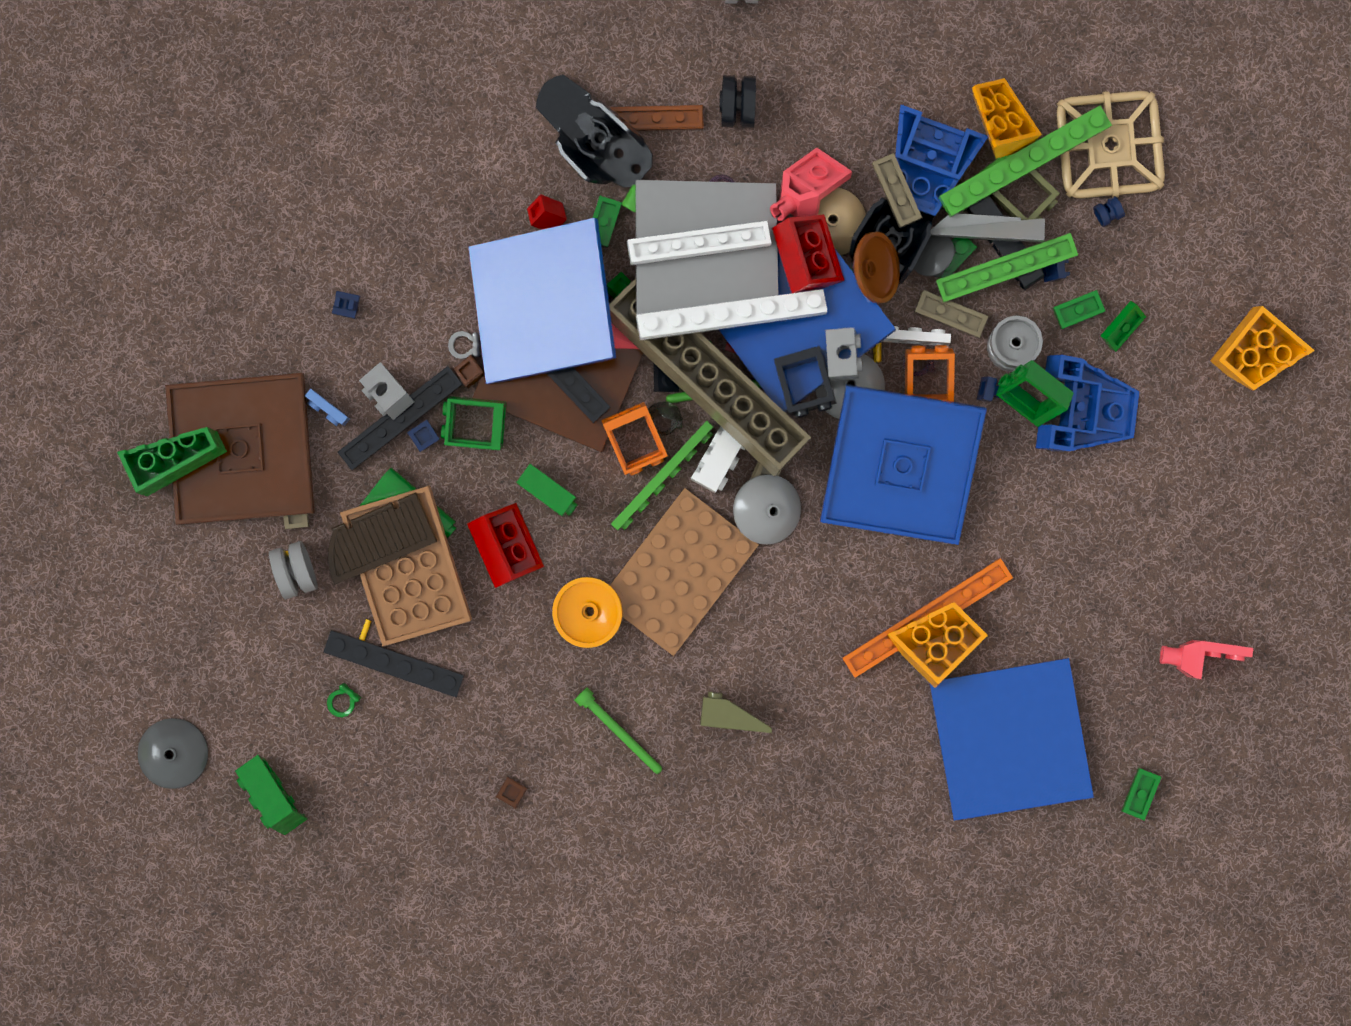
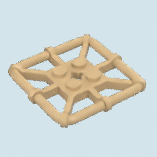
[1056,91,1165,198]

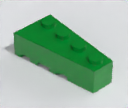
[117,427,227,497]

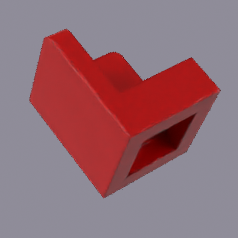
[527,194,567,230]

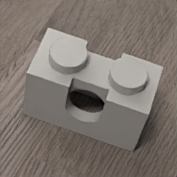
[826,328,863,381]
[359,362,414,420]

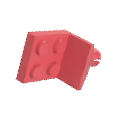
[770,148,852,221]
[1160,640,1253,679]

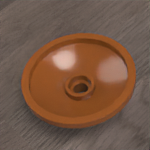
[853,232,900,303]

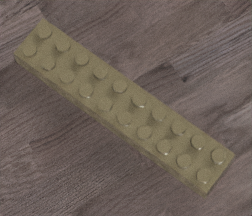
[609,278,811,477]

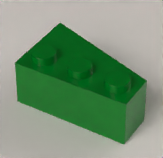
[235,755,307,835]

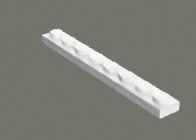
[636,289,827,340]

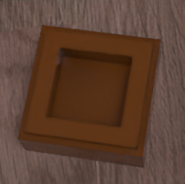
[453,355,485,388]
[496,777,528,809]

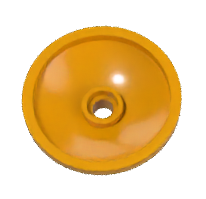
[552,577,623,648]

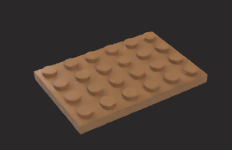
[340,485,472,646]
[610,488,759,656]

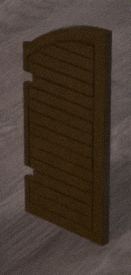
[328,492,437,585]

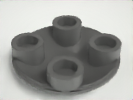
[914,236,956,277]

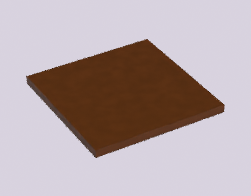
[472,348,643,453]
[165,373,315,525]

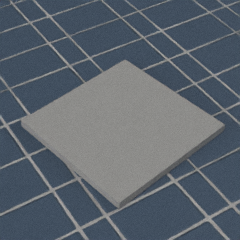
[635,180,778,316]

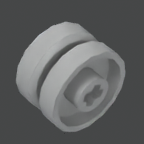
[987,315,1043,372]
[269,541,318,600]

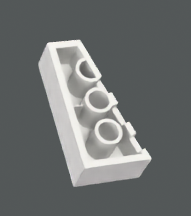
[691,426,745,493]

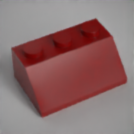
[772,214,844,293]
[467,503,544,588]

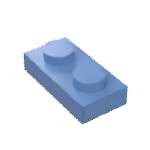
[305,389,350,426]

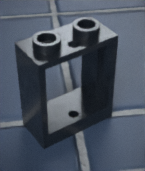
[774,346,837,418]

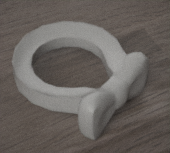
[448,331,480,359]

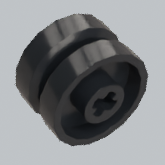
[719,75,756,128]

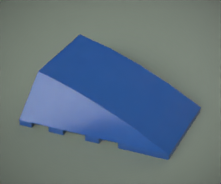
[895,105,988,216]

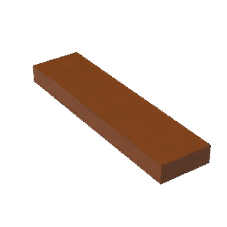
[610,105,704,131]

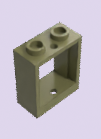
[989,170,1060,220]

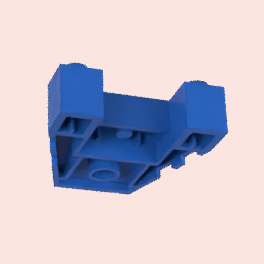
[1036,355,1139,451]

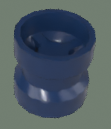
[1093,196,1125,227]

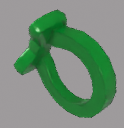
[327,683,361,718]

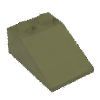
[700,692,772,733]

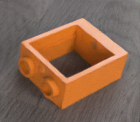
[905,345,955,402]
[601,402,668,475]

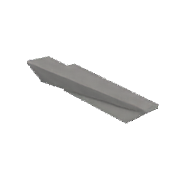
[931,213,1045,243]

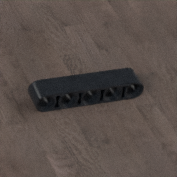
[966,196,1044,291]

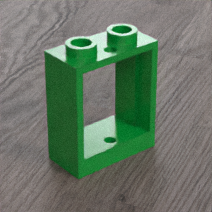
[996,360,1074,427]
[441,396,507,450]
[516,464,578,517]

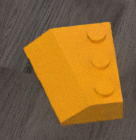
[972,78,1042,159]
[1210,306,1315,390]
[888,602,988,688]

